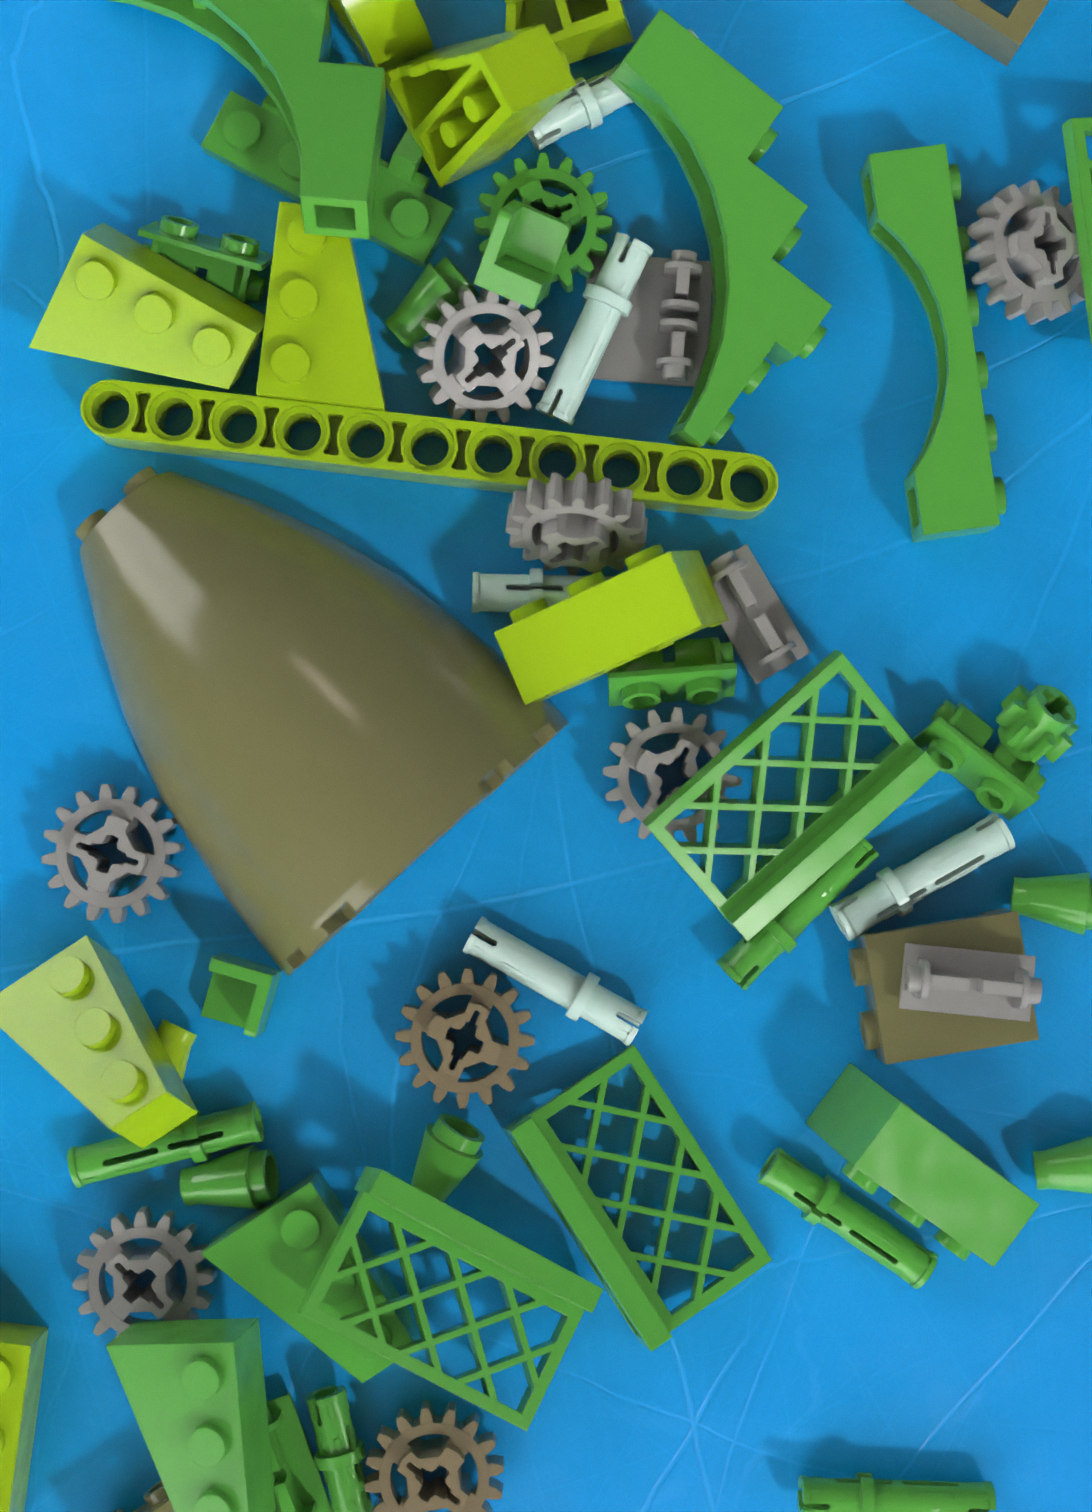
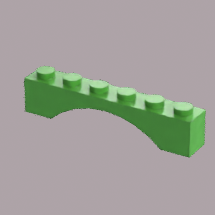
[860,144,1007,543]

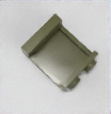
[848,908,1039,1065]

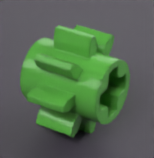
[995,684,1078,763]

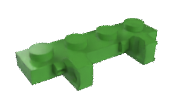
[201,90,454,269]

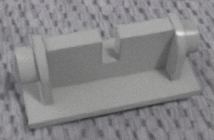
[706,544,811,685]
[899,943,1042,1022]

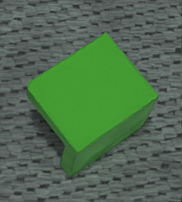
[473,199,571,309]
[200,953,282,1038]

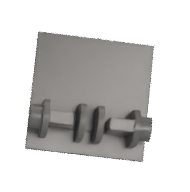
[584,250,712,387]

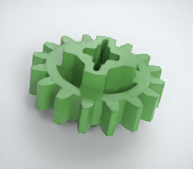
[474,153,612,297]

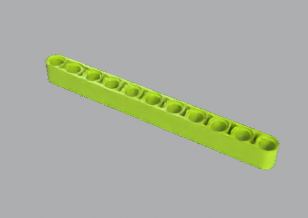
[80,380,778,520]

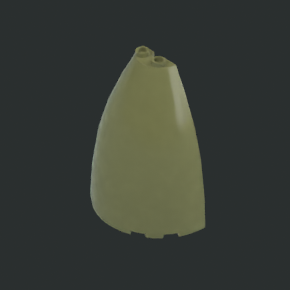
[75,466,570,977]

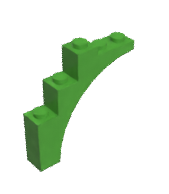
[109,0,387,239]
[609,9,833,448]

